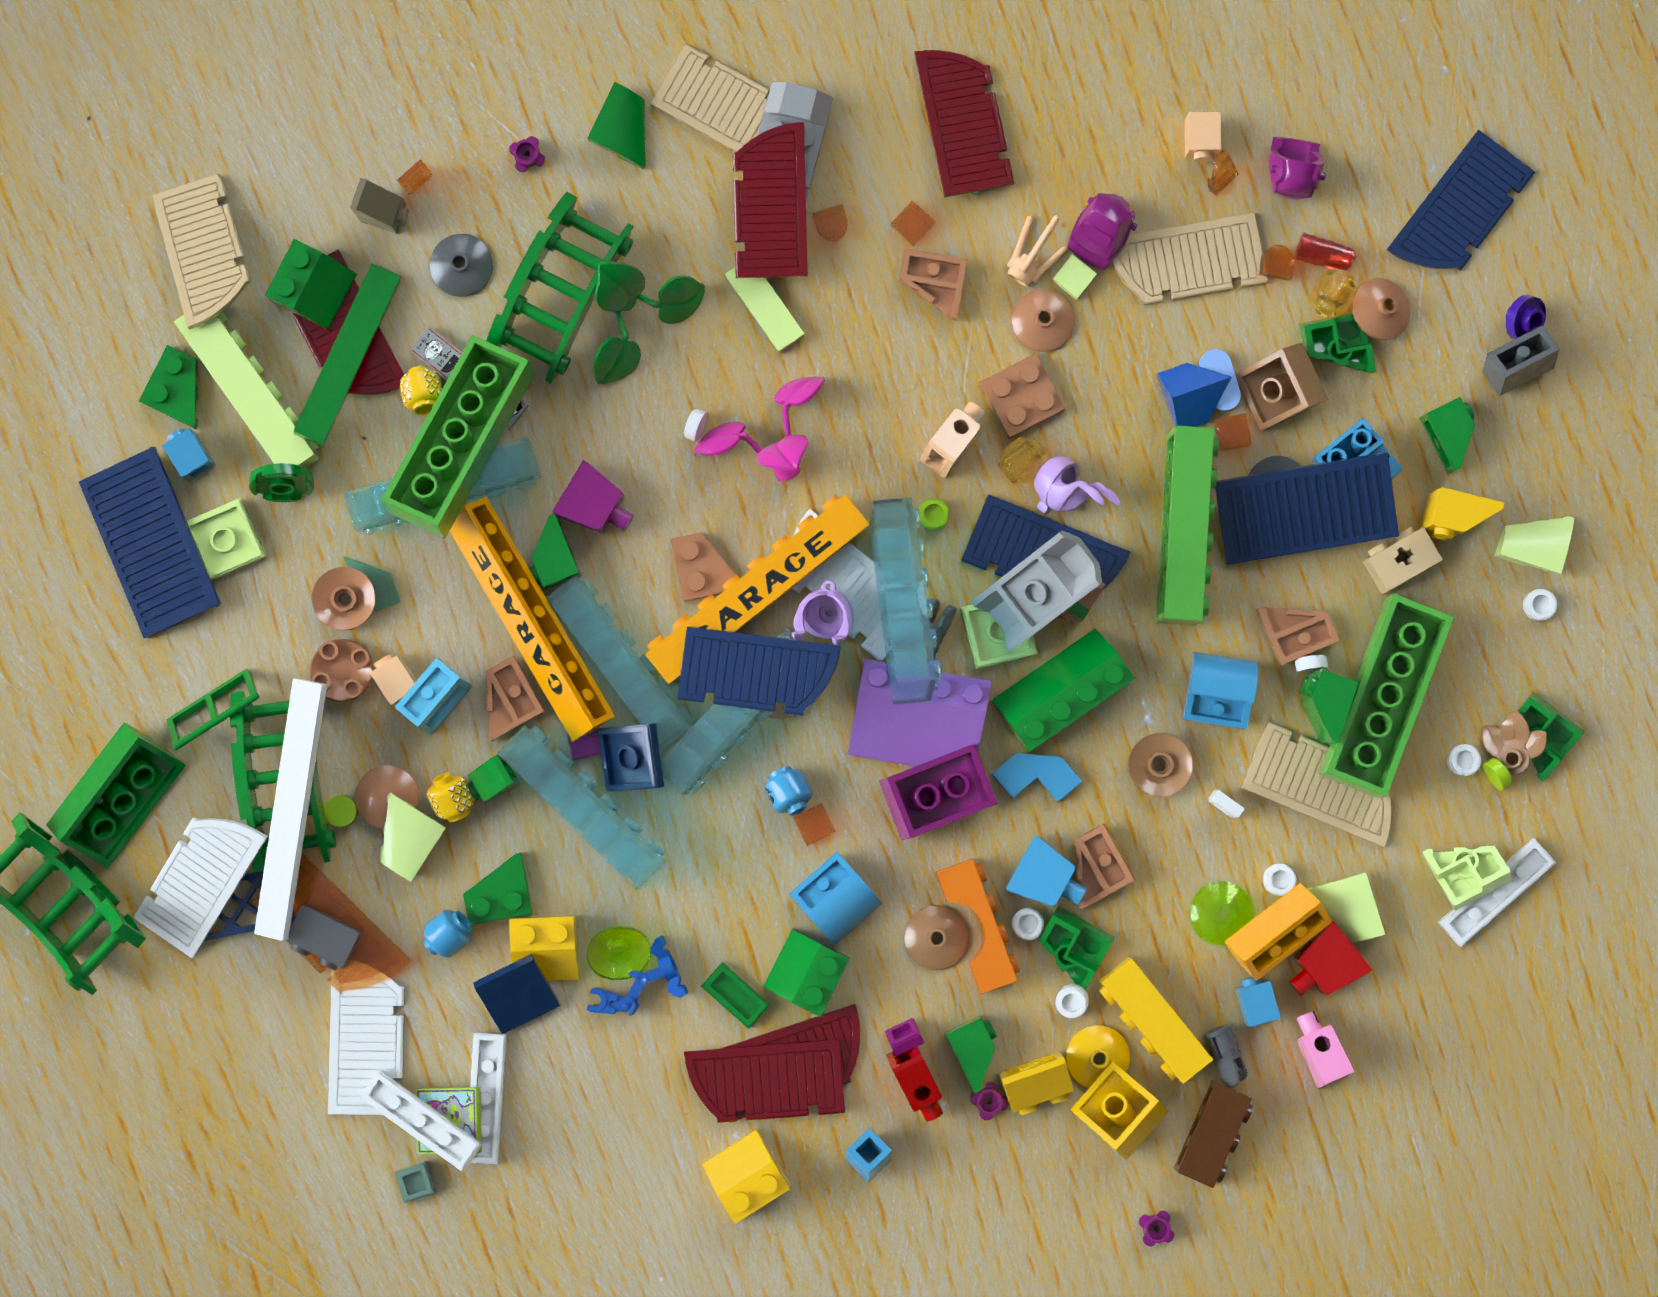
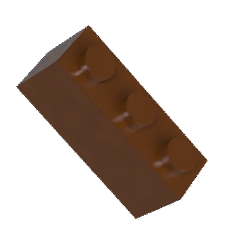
[1174,1080,1253,1188]

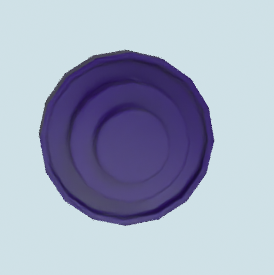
[1505,294,1546,339]

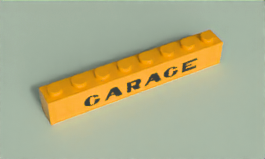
[645,495,870,685]
[450,497,615,742]

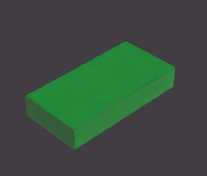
[701,962,770,1029]

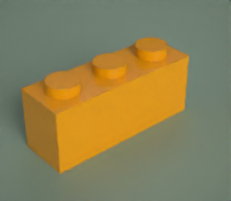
[1224,883,1332,981]

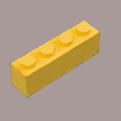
[1098,957,1213,1084]

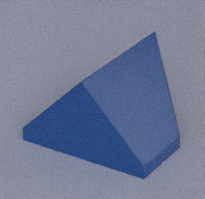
[1156,363,1232,427]

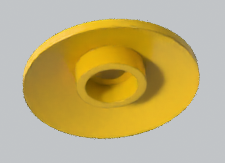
[1066,1025,1130,1088]

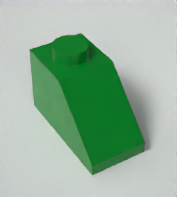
[1420,397,1475,474]
[529,514,581,590]
[468,754,521,803]
[945,1016,997,1094]

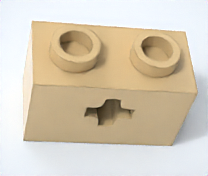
[1362,526,1443,594]

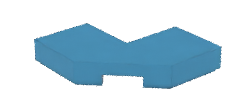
[992,753,1082,802]

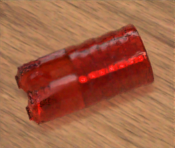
[1294,232,1357,272]

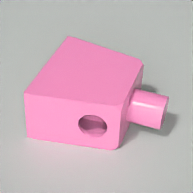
[1296,1011,1354,1088]

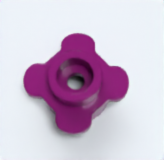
[509,136,545,172]
[970,1082,1008,1120]
[1139,1211,1174,1247]

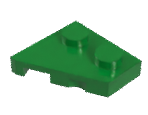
[139,345,198,429]
[463,853,533,925]

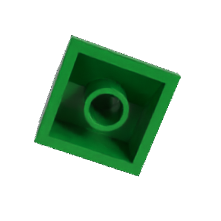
[265,239,357,330]
[1299,669,1359,745]
[764,929,850,1017]

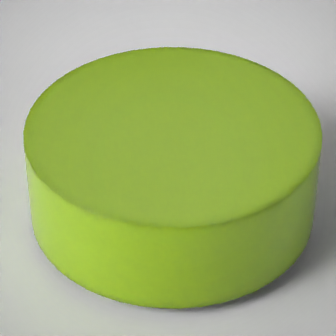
[918,498,950,531]
[1483,758,1512,791]
[324,795,358,827]

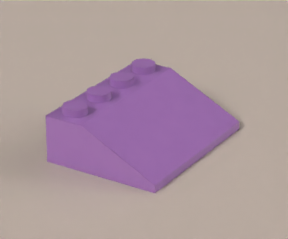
[848,659,991,766]

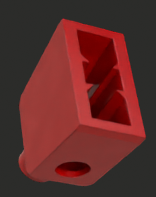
[1289,921,1372,996]
[886,1046,943,1122]

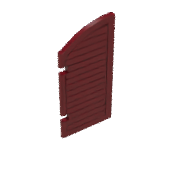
[914,50,1015,198]
[732,122,808,278]
[292,249,404,395]
[723,1004,860,1123]
[684,1039,845,1123]

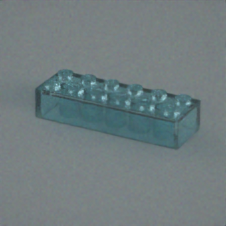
[869,498,941,705]
[497,725,667,890]

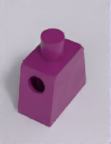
[552,460,634,534]

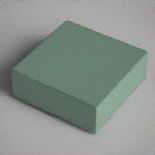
[394,1161,437,1203]

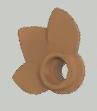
[1482,711,1547,775]

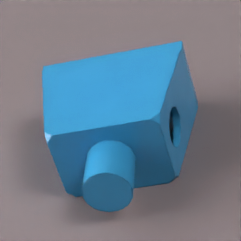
[1006,835,1087,907]

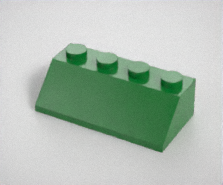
[991,628,1136,753]
[46,722,186,868]

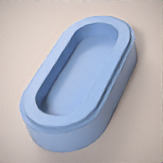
[1198,349,1241,412]

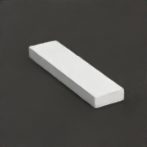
[1437,839,1556,947]
[470,1032,507,1165]
[360,1071,483,1171]

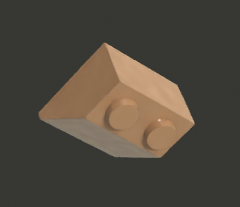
[1235,343,1329,431]

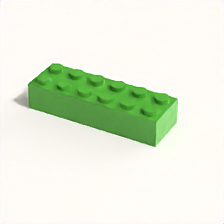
[381,335,535,539]
[1156,426,1219,626]
[1319,593,1454,798]

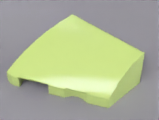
[1494,516,1574,575]
[380,792,446,882]
[1423,846,1512,911]
[1307,872,1386,943]

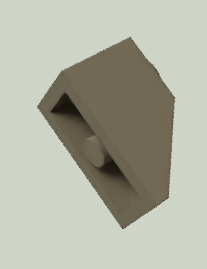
[350,178,409,234]

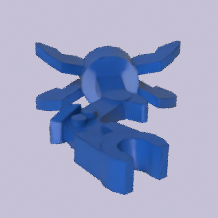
[587,935,688,1016]

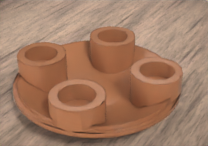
[310,639,374,702]
[355,765,419,829]

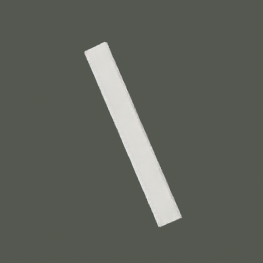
[254,678,327,941]

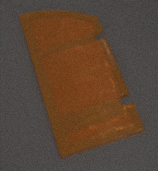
[251,853,412,994]

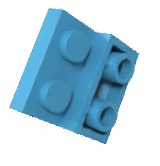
[1313,418,1403,479]
[1183,652,1258,729]
[789,852,883,946]

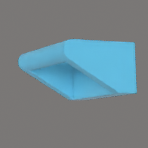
[395,658,472,734]

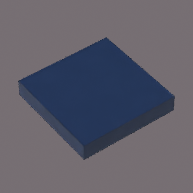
[598,723,664,792]
[473,954,560,1034]

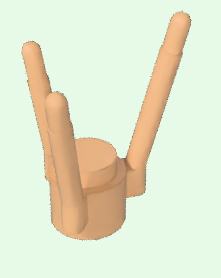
[1007,215,1067,287]

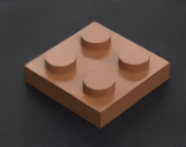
[979,353,1065,439]

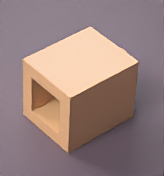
[1185,112,1221,162]
[370,655,417,706]

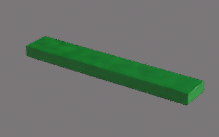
[293,263,401,446]

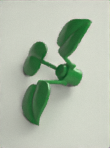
[593,262,705,384]

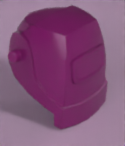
[1269,137,1326,200]
[1067,193,1138,270]

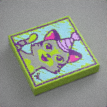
[416,1087,482,1154]

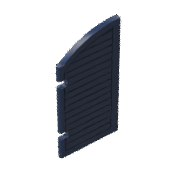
[1387,129,1535,271]
[961,494,1131,589]
[678,627,841,716]

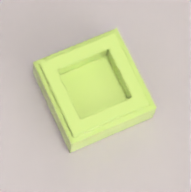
[1052,254,1097,300]

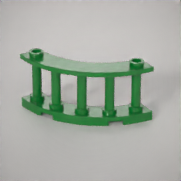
[486,192,634,384]
[230,691,336,872]
[0,812,146,995]

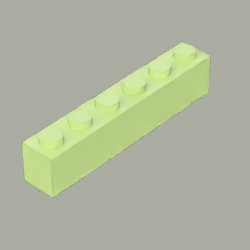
[174,312,320,468]

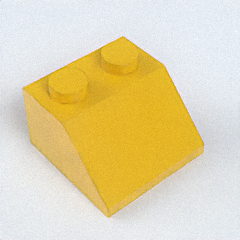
[1419,487,1504,542]
[509,915,580,981]
[998,1051,1074,1115]
[1070,1061,1168,1160]
[702,1129,791,1224]

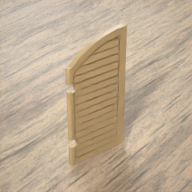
[651,43,770,152]
[152,174,251,330]
[1111,213,1268,305]
[1240,721,1391,847]

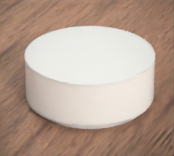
[684,408,707,442]
[1523,589,1557,621]
[1295,655,1328,673]
[1447,744,1481,776]
[1263,864,1297,896]
[1011,908,1044,940]
[1056,984,1089,1018]

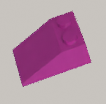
[879,744,998,840]

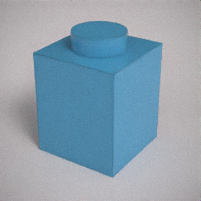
[162,429,216,481]
[1235,977,1281,1027]
[846,1128,892,1183]

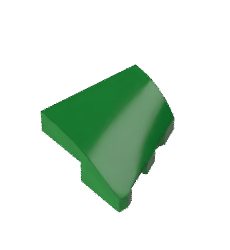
[588,82,646,169]
[1299,313,1376,373]
[1517,691,1584,782]
[1039,906,1114,991]

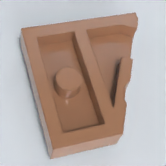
[899,248,967,321]
[671,532,736,602]
[1256,607,1340,666]
[485,656,545,742]
[1075,824,1135,910]

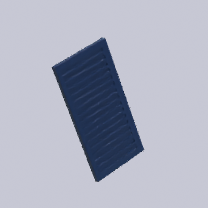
[79,446,221,638]
[1215,452,1399,565]

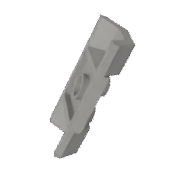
[758,82,833,202]
[971,530,1102,653]

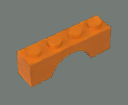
[936,859,1020,994]

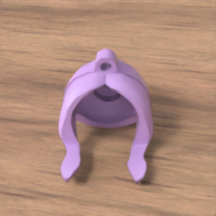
[1034,456,1121,514]
[792,580,854,645]

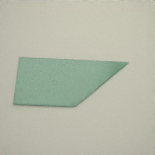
[343,556,400,612]

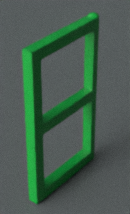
[166,668,260,751]

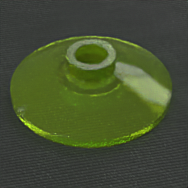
[1189,881,1254,945]
[587,926,651,980]

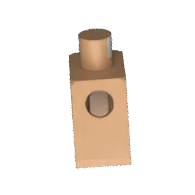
[919,402,984,479]

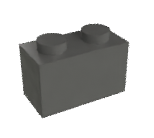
[1482,326,1560,396]
[286,904,365,970]

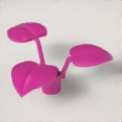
[694,377,825,482]

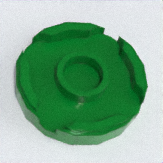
[249,463,314,502]

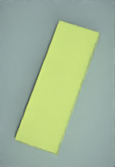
[725,268,805,353]

